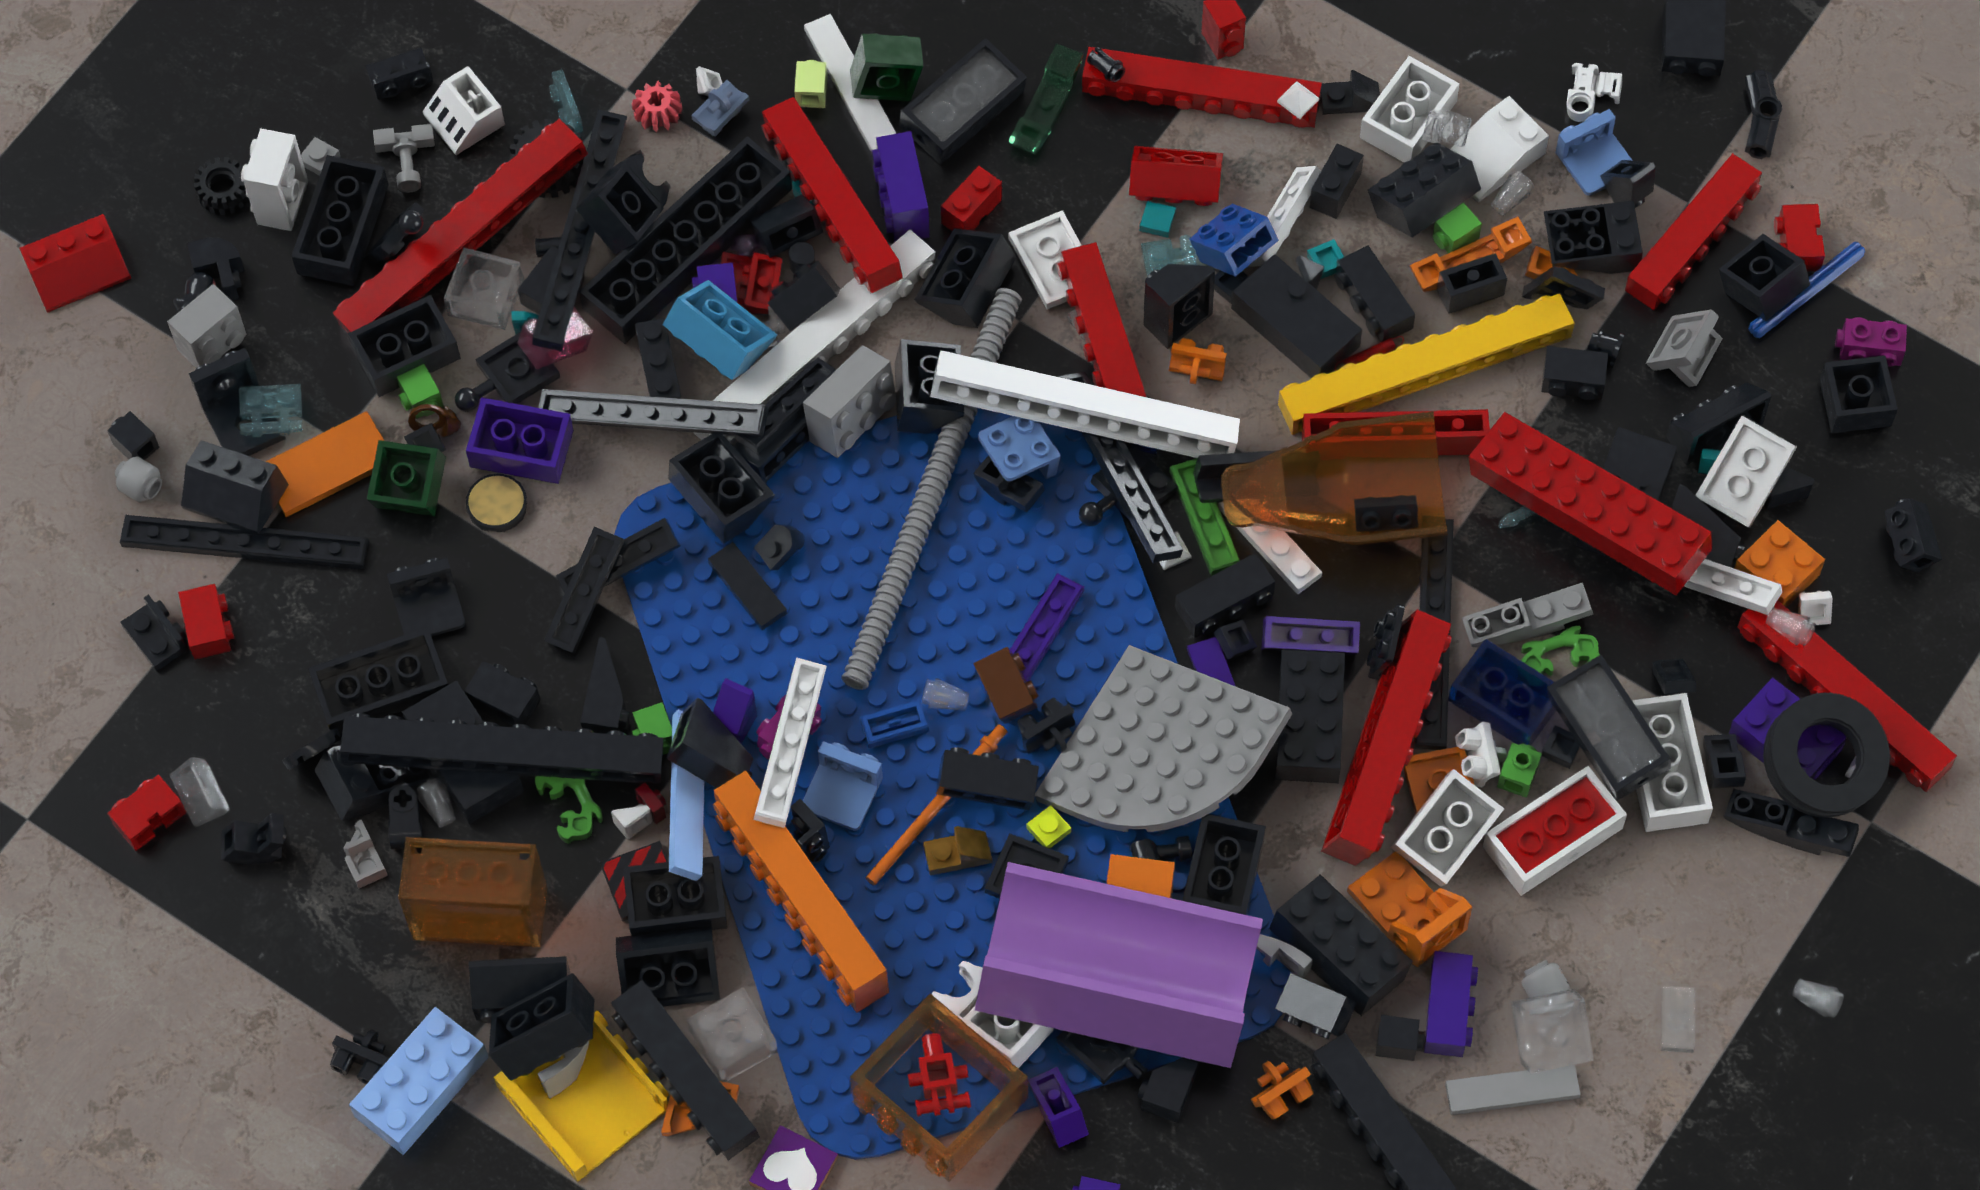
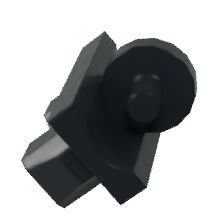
[1017,698,1075,754]
[330,1029,389,1084]

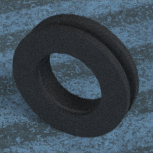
[1763,693,1890,818]

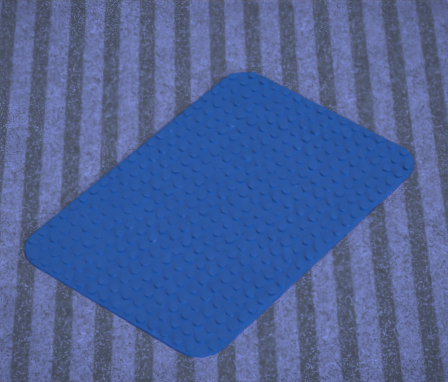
[614,408,1293,1160]

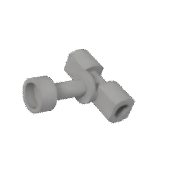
[373,124,435,193]

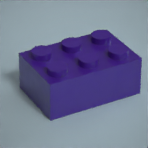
[872,131,930,243]
[466,397,574,484]
[1729,677,1847,780]

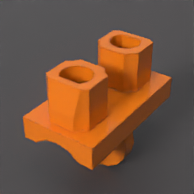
[1169,338,1227,385]
[1251,1061,1314,1119]

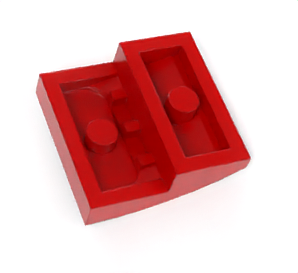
[720,252,783,314]

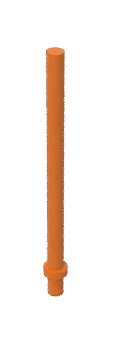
[865,724,1008,886]

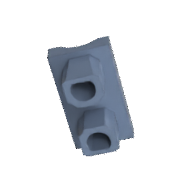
[692,80,749,136]

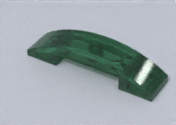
[1008,43,1083,155]

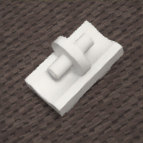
[1455,722,1507,787]

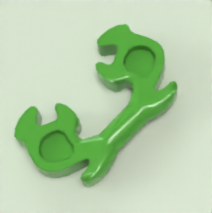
[1519,626,1600,688]
[535,776,603,844]

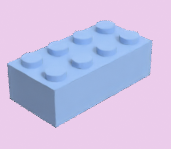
[349,1007,488,1155]

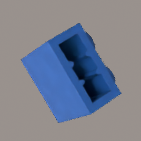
[1189,203,1279,277]

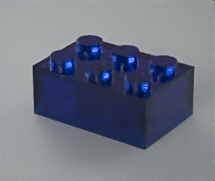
[1448,639,1556,746]

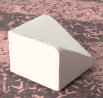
[611,804,653,839]

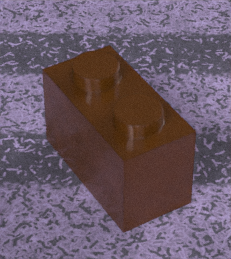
[973,647,1039,724]

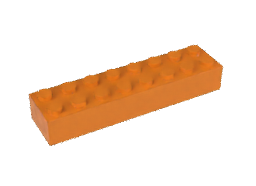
[713,771,889,1013]

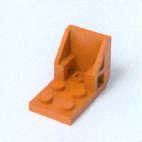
[1347,851,1472,967]

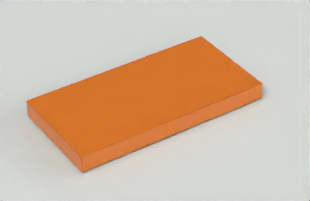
[265,411,384,517]

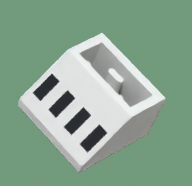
[423,66,505,155]

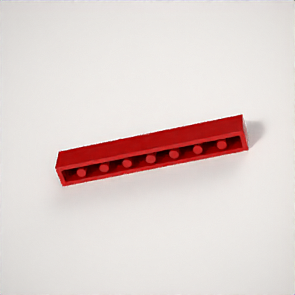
[1082,47,1322,128]
[761,97,903,294]
[1737,600,1957,792]

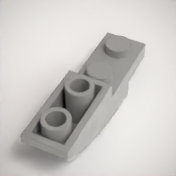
[1462,582,1593,647]

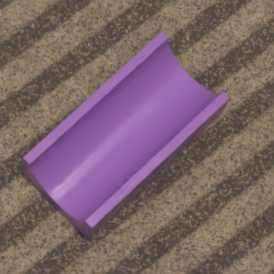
[975,862,1263,1068]

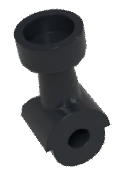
[1130,835,1192,862]

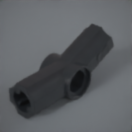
[1745,70,1782,159]

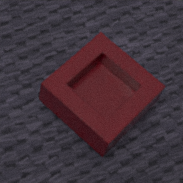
[635,783,666,824]

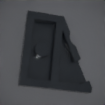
[1522,266,1605,309]

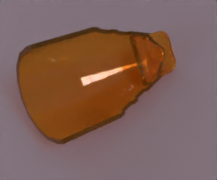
[1221,411,1448,546]

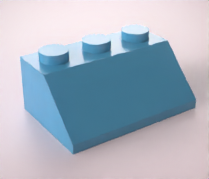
[662,280,777,380]

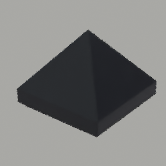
[1296,256,1324,290]

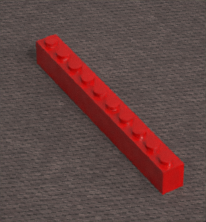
[333,118,588,333]

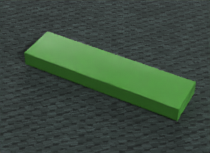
[1170,458,1240,576]

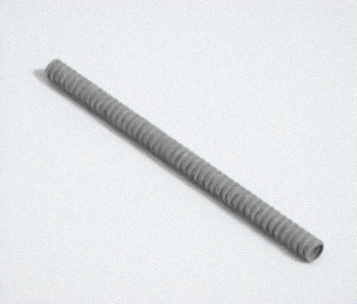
[842,288,1022,690]

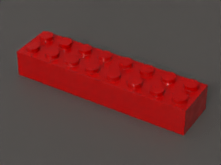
[1468,412,1712,595]
[1321,609,1452,866]

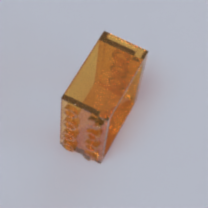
[398,837,547,947]
[850,993,1028,1182]

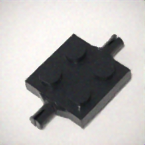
[1056,1031,1148,1084]

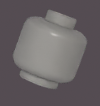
[115,456,162,502]
[1521,960,1570,1010]

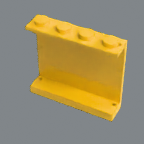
[494,1010,669,1182]

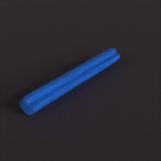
[1748,242,1865,338]

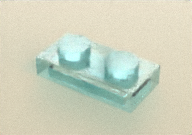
[549,69,583,133]

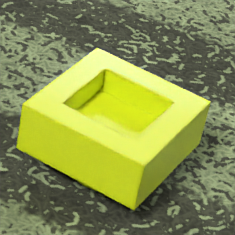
[1026,805,1071,849]

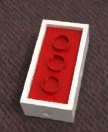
[1483,766,1627,896]

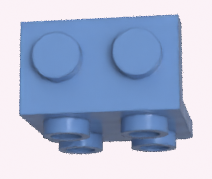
[1555,109,1632,196]
[978,416,1060,481]
[803,741,883,831]

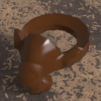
[408,404,461,437]

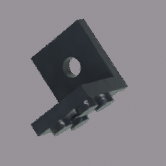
[189,348,286,456]

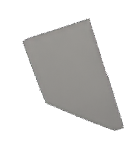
[344,819,388,889]
[1257,934,1313,978]
[537,1042,589,1099]

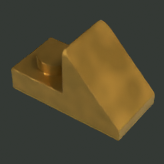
[923,826,992,875]

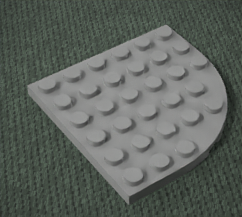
[1035,645,1292,832]

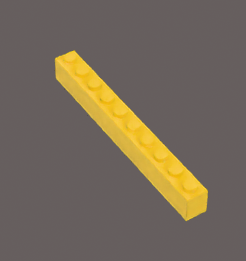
[1278,293,1575,435]

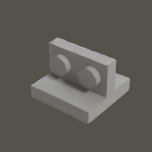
[1646,309,1723,387]

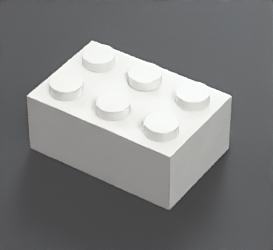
[1360,56,1460,163]
[241,128,308,231]
[1390,769,1504,887]

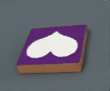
[749,1125,838,1190]

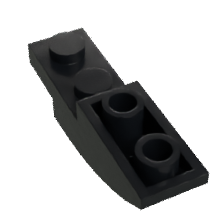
[1724,788,1859,857]

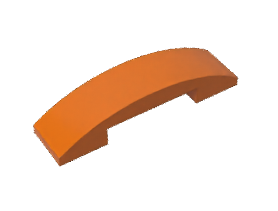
[1410,216,1532,292]

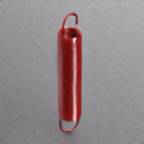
[1335,336,1404,371]

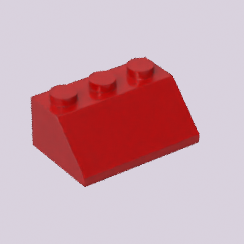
[1129,146,1223,206]
[19,214,131,313]

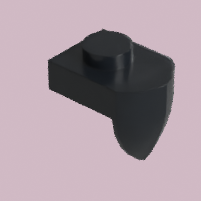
[754,525,805,570]

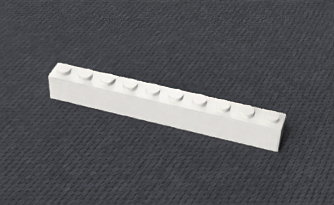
[693,230,936,446]
[930,350,1240,458]

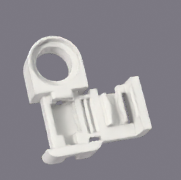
[1567,63,1622,122]

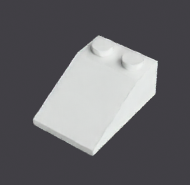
[1450,96,1549,203]

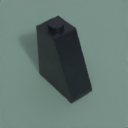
[1672,485,1745,567]
[667,698,753,788]

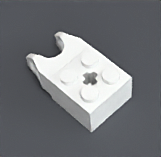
[929,961,1053,1076]

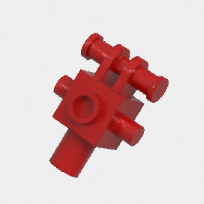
[907,1033,971,1117]

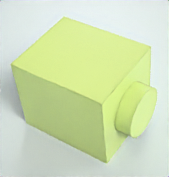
[794,60,827,108]

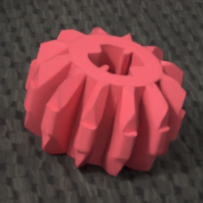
[632,81,682,133]

